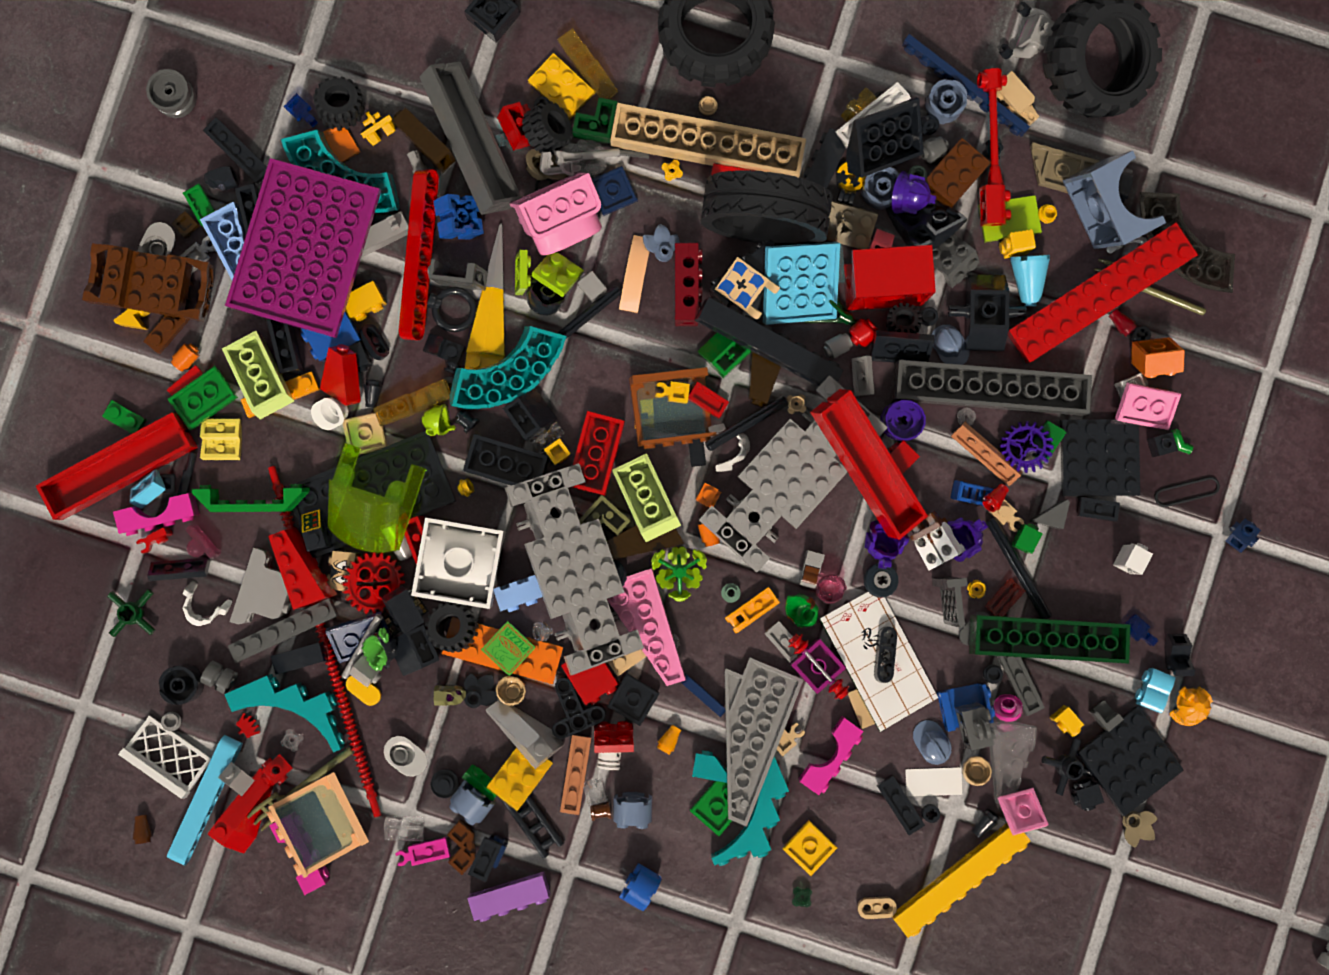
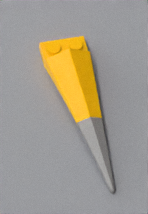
[465,224,505,370]

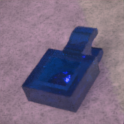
[283,93,318,127]
[1126,614,1159,646]

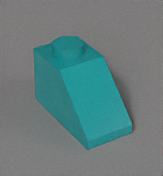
[692,750,727,783]

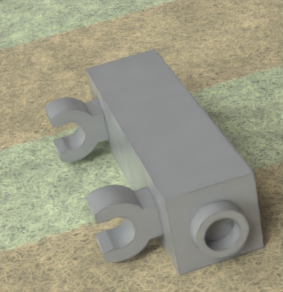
[361,211,408,258]

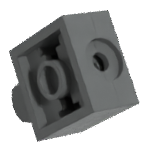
[954,702,996,751]

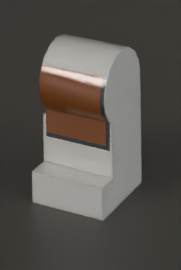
[799,550,825,589]

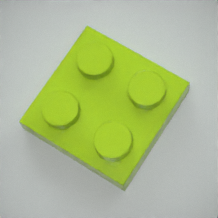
[515,250,531,295]
[531,252,584,297]

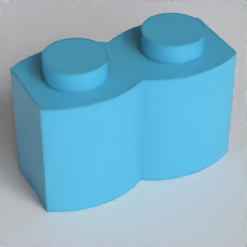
[1135,668,1176,713]

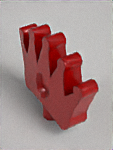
[236,713,261,738]

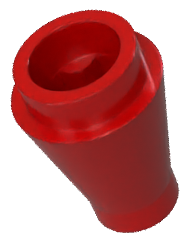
[983,484,1009,512]

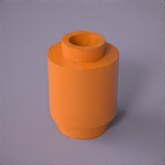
[171,343,200,372]
[698,523,720,547]

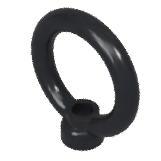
[427,287,477,332]

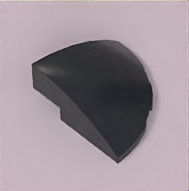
[886,202,967,250]

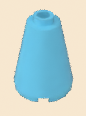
[1010,255,1050,306]

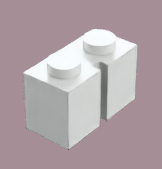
[1113,543,1153,575]

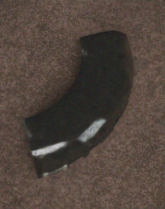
[1139,192,1235,293]

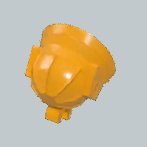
[1169,687,1213,726]

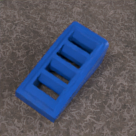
[951,480,994,506]

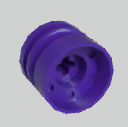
[880,400,926,441]

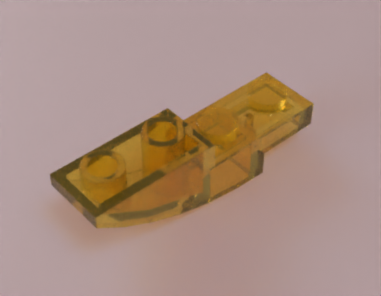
[373,379,450,426]

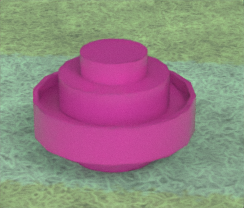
[993,694,1023,722]

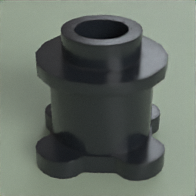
[455,409,480,434]

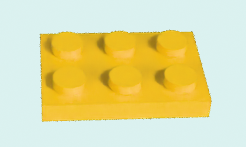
[528,53,595,120]
[486,748,553,811]

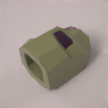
[434,685,466,706]

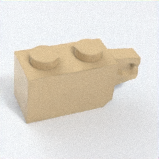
[997,71,1039,126]

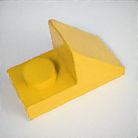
[113,309,150,330]

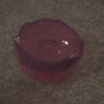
[816,574,847,604]

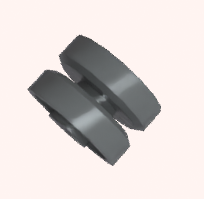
[146,69,197,118]

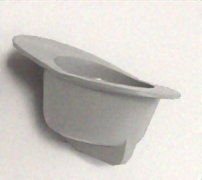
[138,222,176,256]

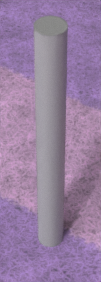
[341,614,383,679]

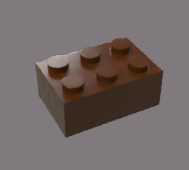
[925,138,991,209]

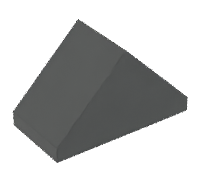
[1030,499,1070,529]

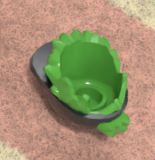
[361,628,397,671]

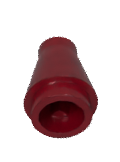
[1108,309,1137,337]

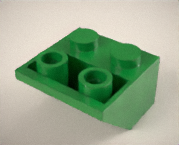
[697,333,752,379]

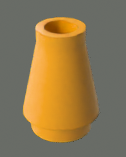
[657,725,682,755]

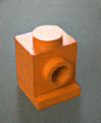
[696,483,721,508]

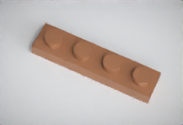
[951,422,1023,486]
[560,734,592,815]

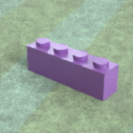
[467,871,550,922]

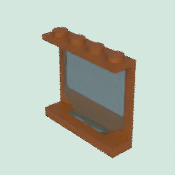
[629,367,717,449]

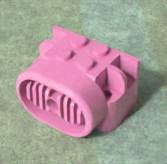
[509,172,602,255]

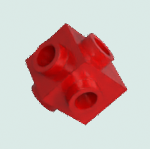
[260,754,293,786]

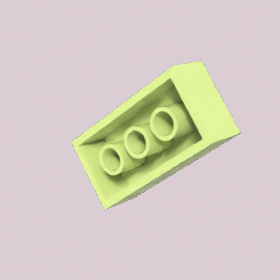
[222,331,294,419]
[612,453,681,542]

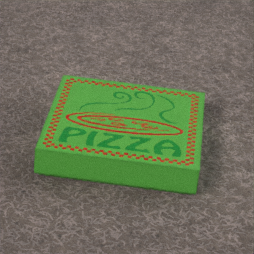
[481,621,536,676]

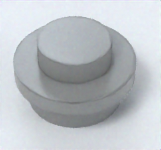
[161,712,182,731]

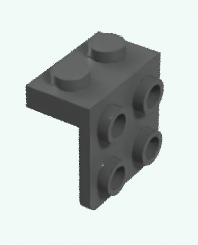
[933,234,980,288]

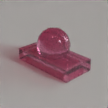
[185,525,221,559]

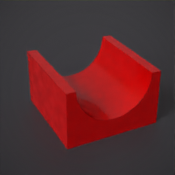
[843,245,936,311]

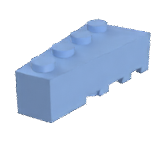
[493,575,543,612]

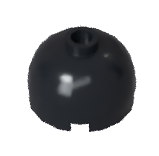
[526,279,566,316]

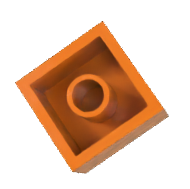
[1131,337,1184,378]

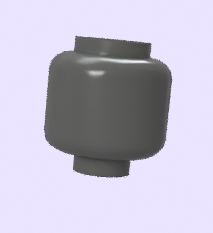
[920,136,950,164]

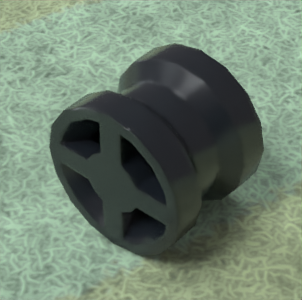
[837,188,856,206]

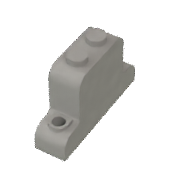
[230,548,291,624]

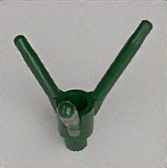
[804,298,857,326]

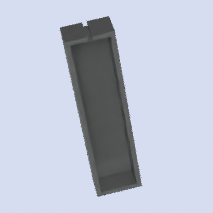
[420,62,522,215]

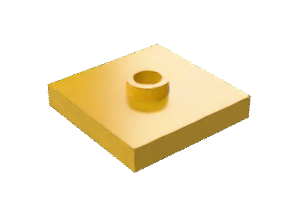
[782,820,837,876]

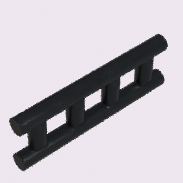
[500,795,565,859]

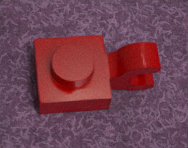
[136,527,173,553]

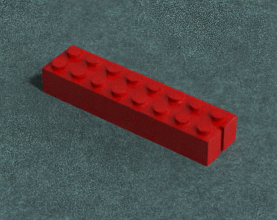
[810,389,928,540]
[36,412,198,520]

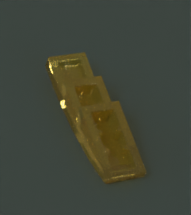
[557,28,619,99]

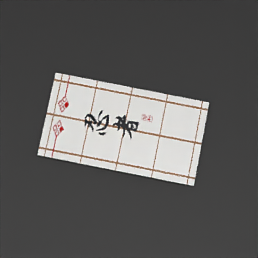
[819,592,938,732]

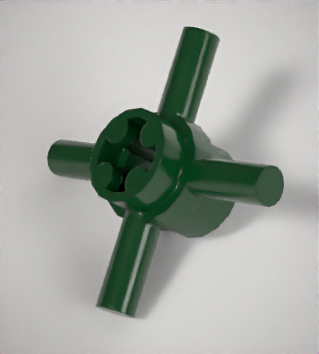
[107,589,156,637]

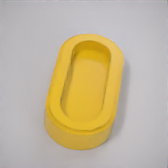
[346,676,382,706]

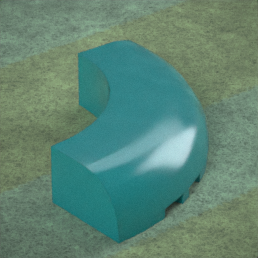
[281,130,399,213]
[450,326,566,409]

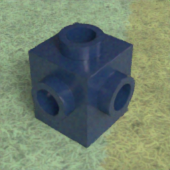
[1225,518,1261,553]

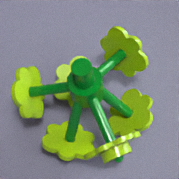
[651,546,707,602]

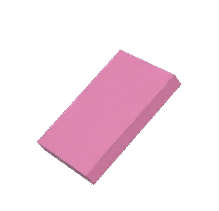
[1115,382,1181,430]

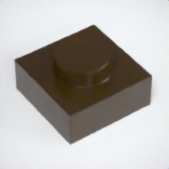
[171,211,200,239]

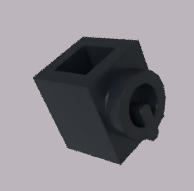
[1070,779,1105,811]

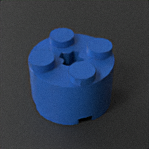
[619,863,662,911]

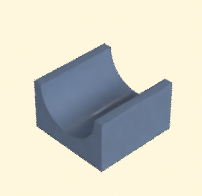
[1062,151,1166,249]

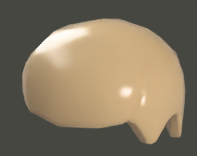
[496,676,526,706]
[962,756,992,786]

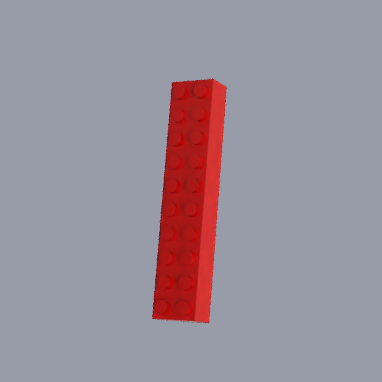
[1008,223,1198,364]

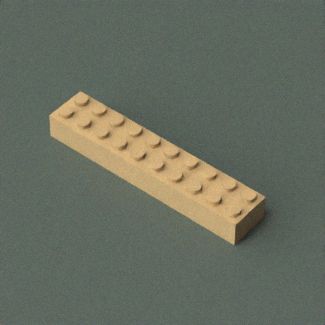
[611,103,806,178]

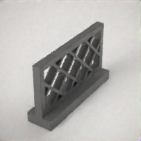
[932,577,968,628]

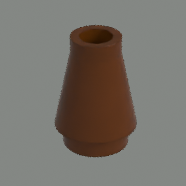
[132,815,153,845]

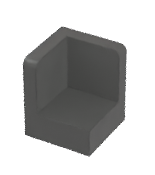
[1088,700,1124,732]

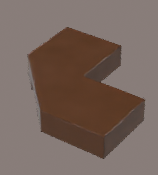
[447,819,476,875]

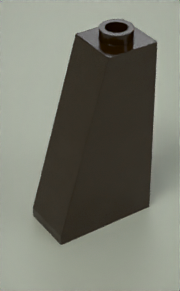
[392,107,456,174]
[748,334,791,407]
[607,525,684,559]

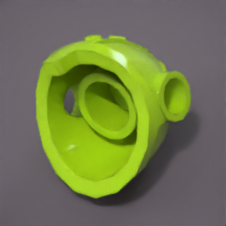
[422,404,456,436]

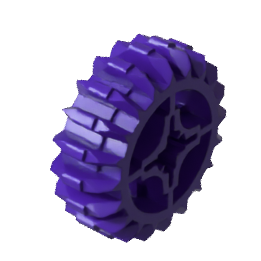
[1000,421,1054,473]

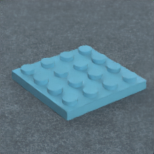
[763,242,840,325]

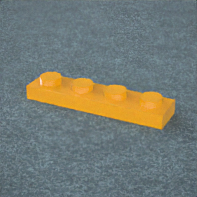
[241,371,320,418]

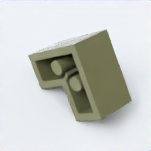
[579,495,631,535]

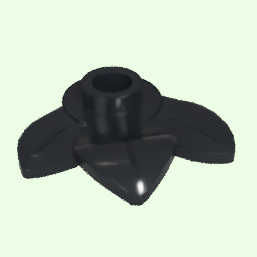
[464,674,498,708]

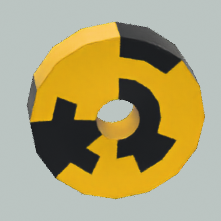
[836,162,867,192]

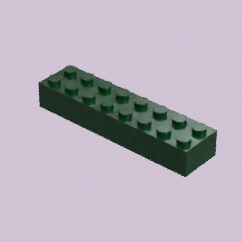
[969,615,1131,664]

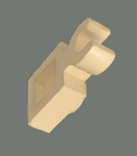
[989,499,1024,532]
[777,722,805,756]

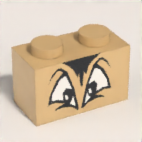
[327,551,360,591]

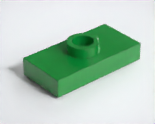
[183,184,215,227]

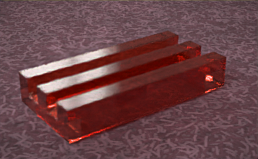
[985,578,1025,617]

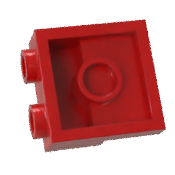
[594,721,634,753]

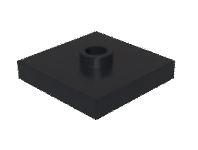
[607,673,660,726]

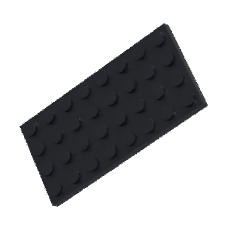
[285,431,456,558]

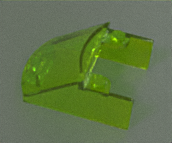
[328,443,426,553]

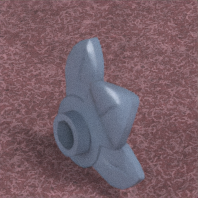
[643,224,680,262]

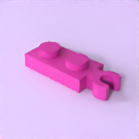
[395,837,451,866]

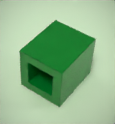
[1011,523,1043,554]

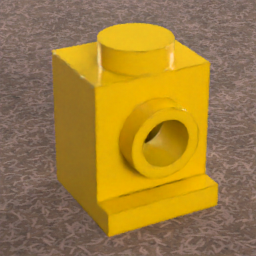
[544,438,571,465]
[1049,705,1084,737]

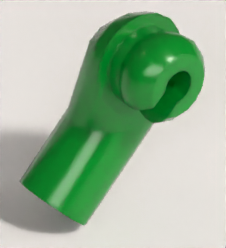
[1170,429,1193,454]

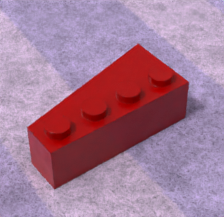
[268,528,337,610]

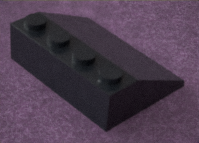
[846,98,924,178]

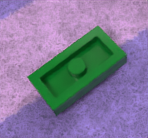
[102,400,147,434]
[462,764,497,801]

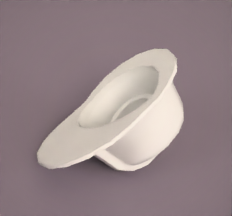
[311,397,349,430]
[384,736,427,777]

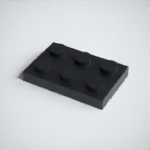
[870,330,935,363]

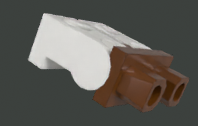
[910,511,965,570]

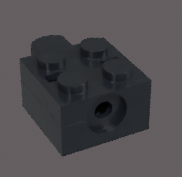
[464,0,520,43]

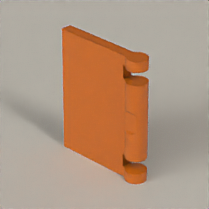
[323,127,360,163]

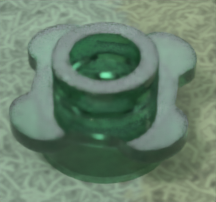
[792,887,812,907]

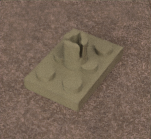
[826,201,878,249]

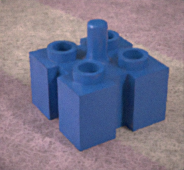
[433,194,484,240]

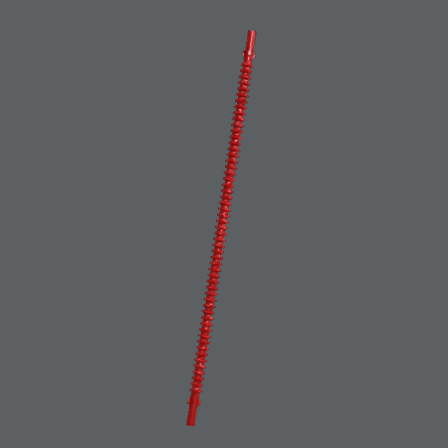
[268,466,381,818]

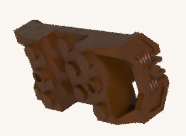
[82,243,214,322]

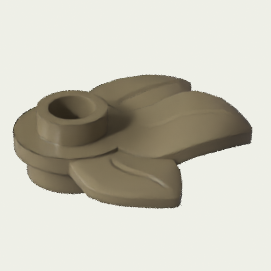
[1122,811,1158,848]

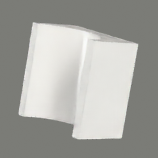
[411,518,506,609]

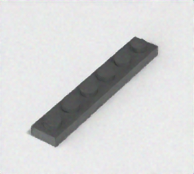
[228,598,339,663]

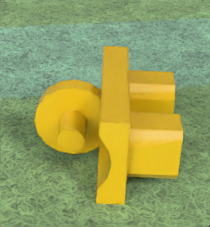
[361,111,396,146]

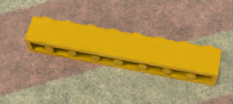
[892,823,1030,938]

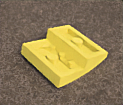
[200,419,242,460]

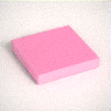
[997,788,1049,836]

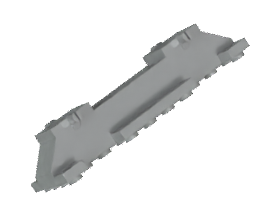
[699,375,888,572]
[505,464,644,675]

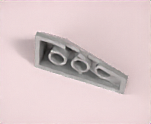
[485,700,565,769]

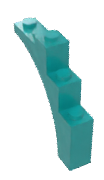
[224,674,345,753]
[711,756,789,866]

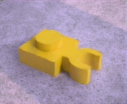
[655,381,690,404]

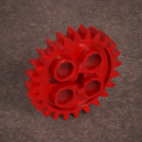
[341,551,405,614]

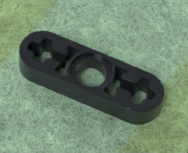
[874,627,897,683]

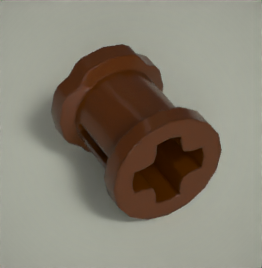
[590,801,612,821]

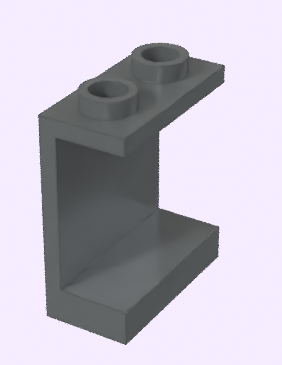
[428,259,488,291]

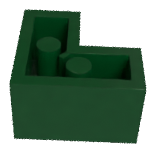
[573,98,618,145]

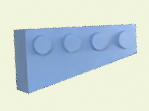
[200,202,246,280]

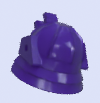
[892,171,936,214]
[947,518,988,562]
[864,520,910,569]

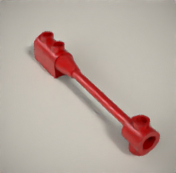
[977,68,1011,226]

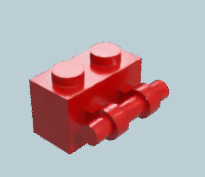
[497,102,531,151]

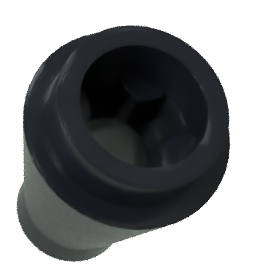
[363,379,383,408]
[972,808,1000,838]

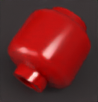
[849,318,878,347]

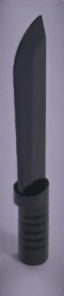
[177,452,197,520]

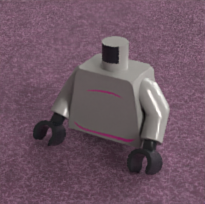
[999,2,1055,59]

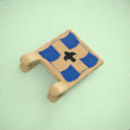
[715,257,780,319]

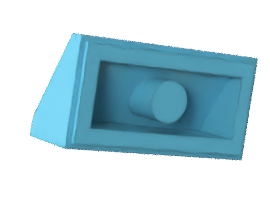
[129,469,165,509]

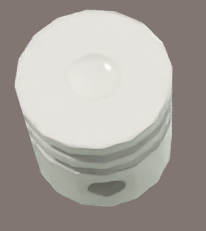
[597,752,621,770]

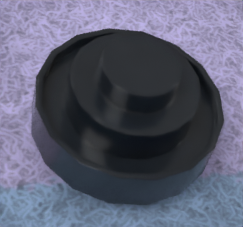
[430,769,460,799]

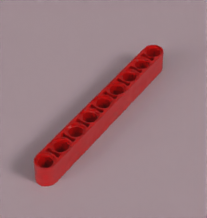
[399,169,439,340]

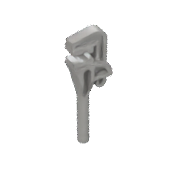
[540,148,620,176]

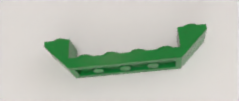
[192,484,310,512]

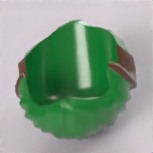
[785,594,819,628]

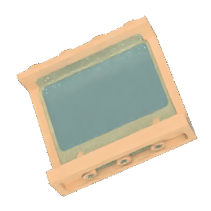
[266,772,369,878]

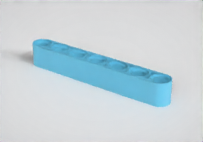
[167,735,243,866]

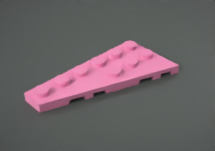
[607,569,686,686]

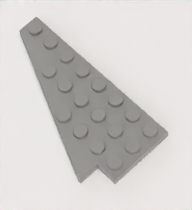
[724,658,803,827]

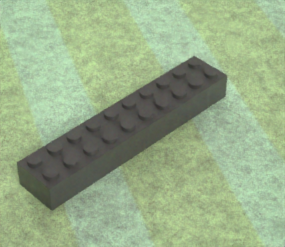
[893,360,1092,416]

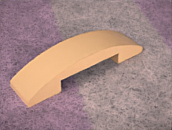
[619,235,650,313]

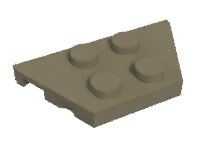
[1030,143,1099,193]

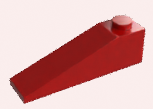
[207,768,274,854]

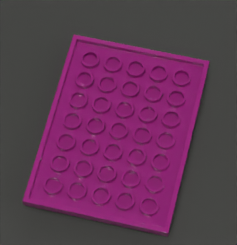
[225,158,381,338]

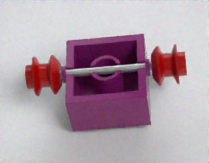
[788,633,849,700]

